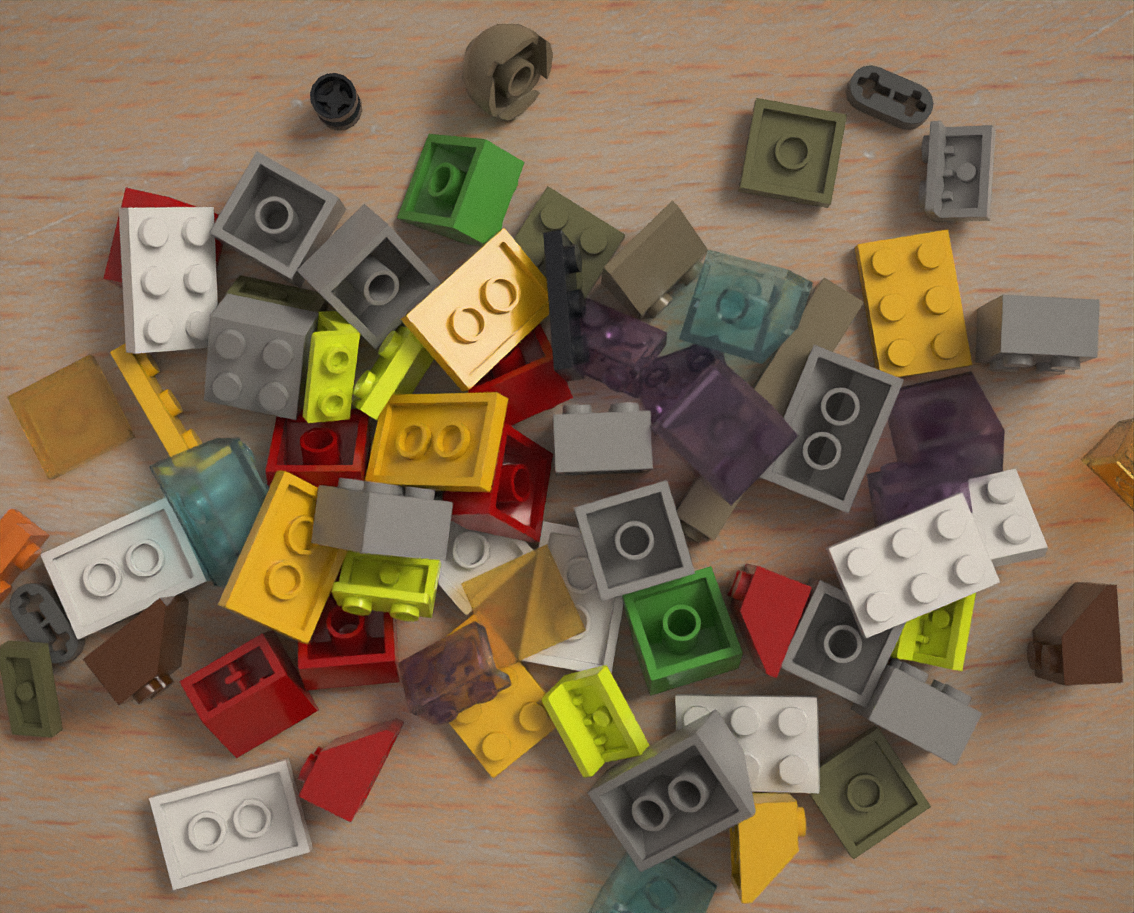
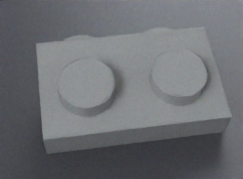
[919,121,996,222]

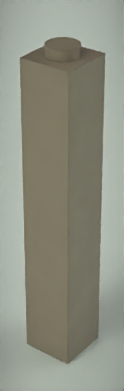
[676,277,864,543]

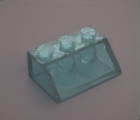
[149,438,269,587]

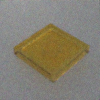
[7,354,135,479]
[461,544,586,670]

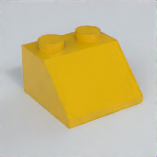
[729,792,806,904]

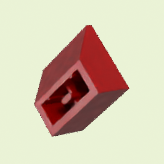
[179,630,319,758]

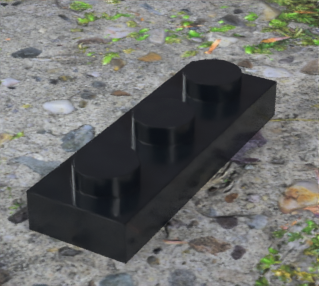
[543,230,590,382]

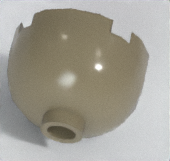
[462,24,553,120]

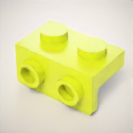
[303,311,360,423]
[351,325,434,421]
[332,550,441,622]
[890,593,976,671]
[542,665,649,778]

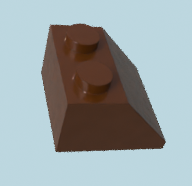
[1027,582,1123,686]
[83,594,189,705]

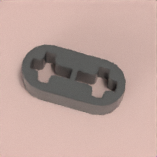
[846,65,934,130]
[10,583,85,663]

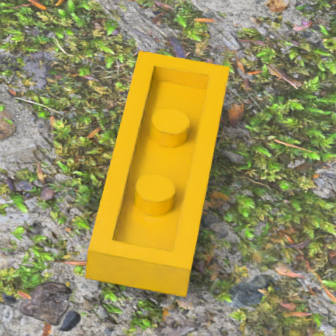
[110,343,207,475]

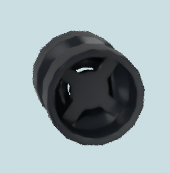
[310,73,362,131]

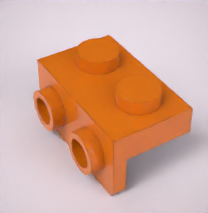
[0,509,50,604]

